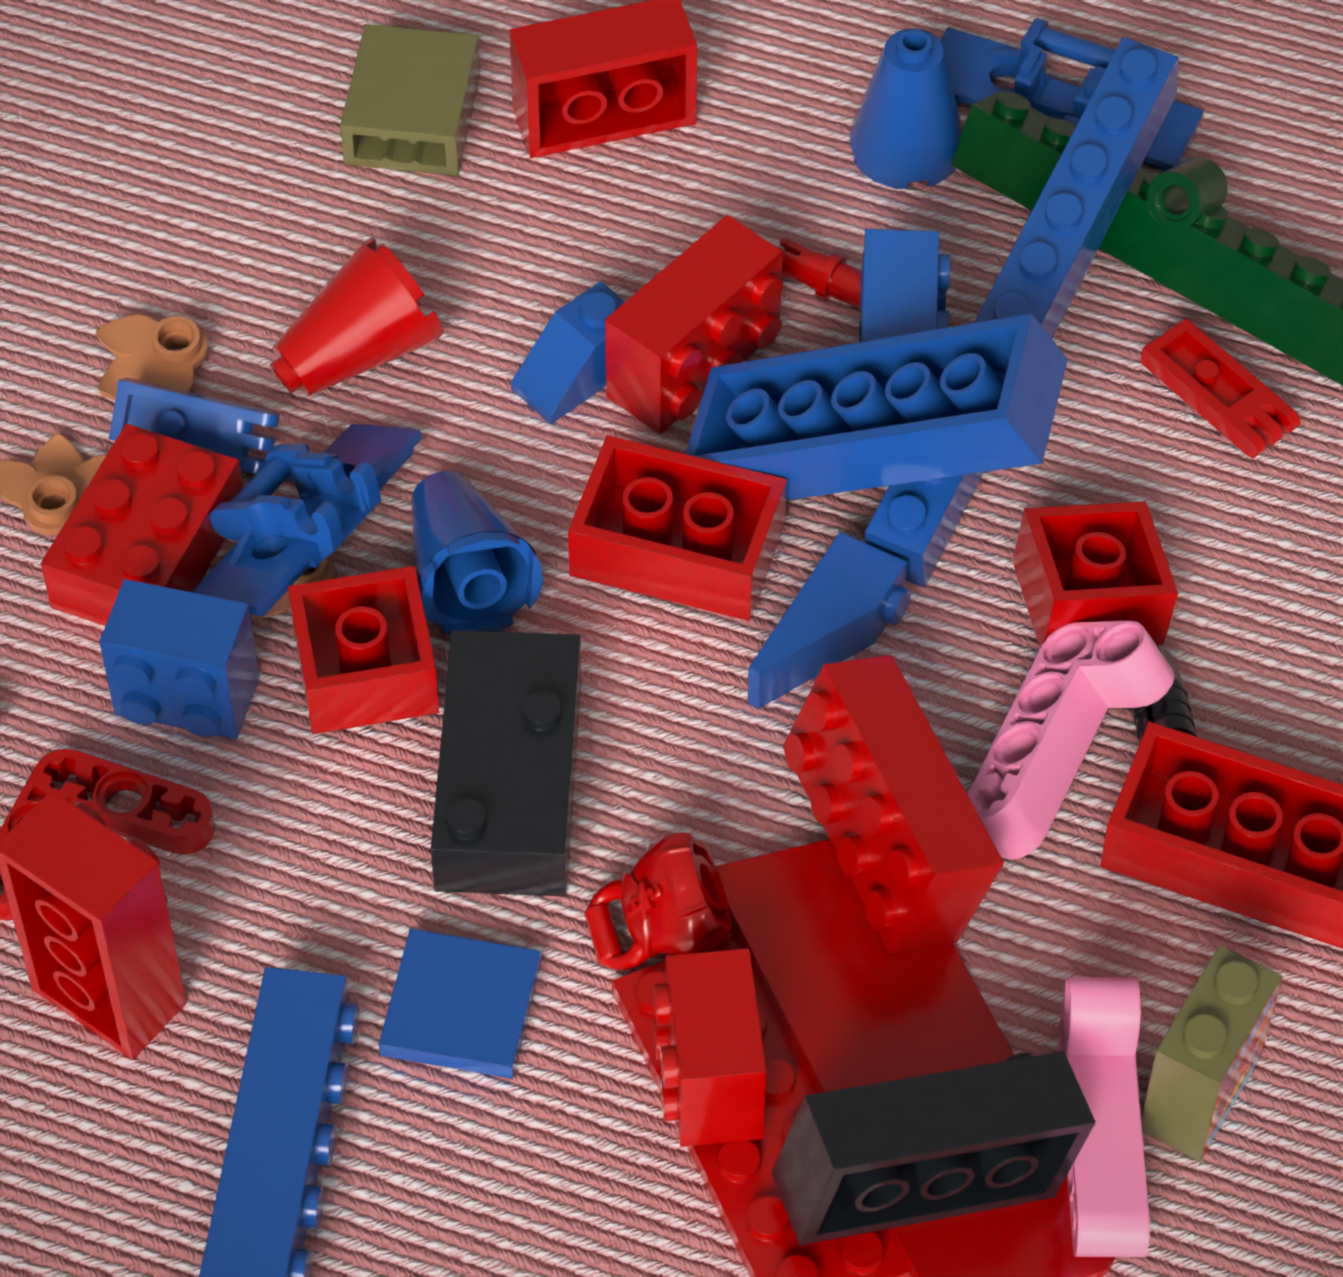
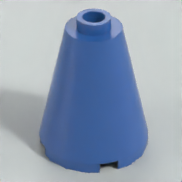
[850,29,963,189]
[411,471,544,635]

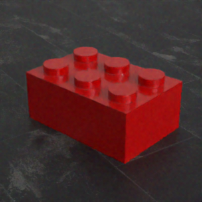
[509,0,697,159]
[605,214,783,435]
[41,423,243,626]
[568,435,787,621]

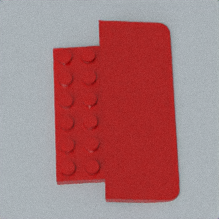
[612,839,1116,1277]

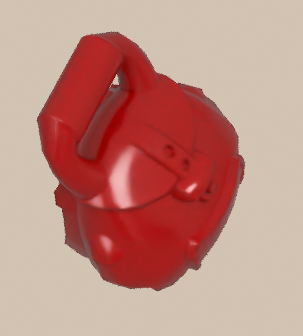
[584,832,732,971]

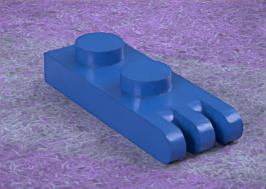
[109,377,280,474]

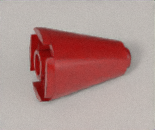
[270,237,443,396]

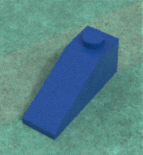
[747,532,911,709]

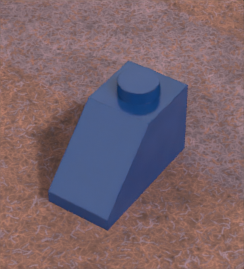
[511,281,625,425]

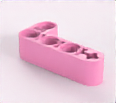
[967,621,1175,860]
[1059,977,1149,1257]

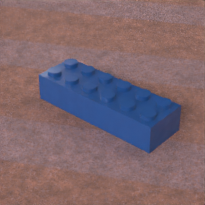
[685,313,1068,500]

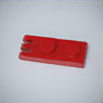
[1140,318,1300,458]

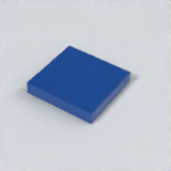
[379,929,542,1079]

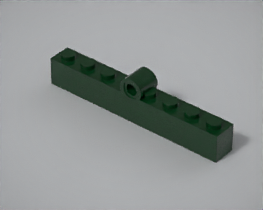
[951,91,1343,386]

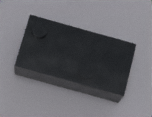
[431,630,582,897]
[771,1051,1096,1245]

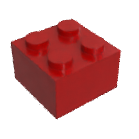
[1012,501,1178,648]
[287,566,440,734]
[653,948,766,1147]

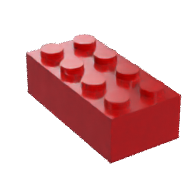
[783,655,1004,955]
[1100,721,1343,949]
[0,790,187,1060]

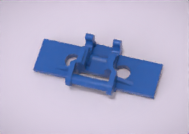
[940,18,1204,171]
[193,424,423,617]

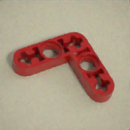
[0,749,215,921]

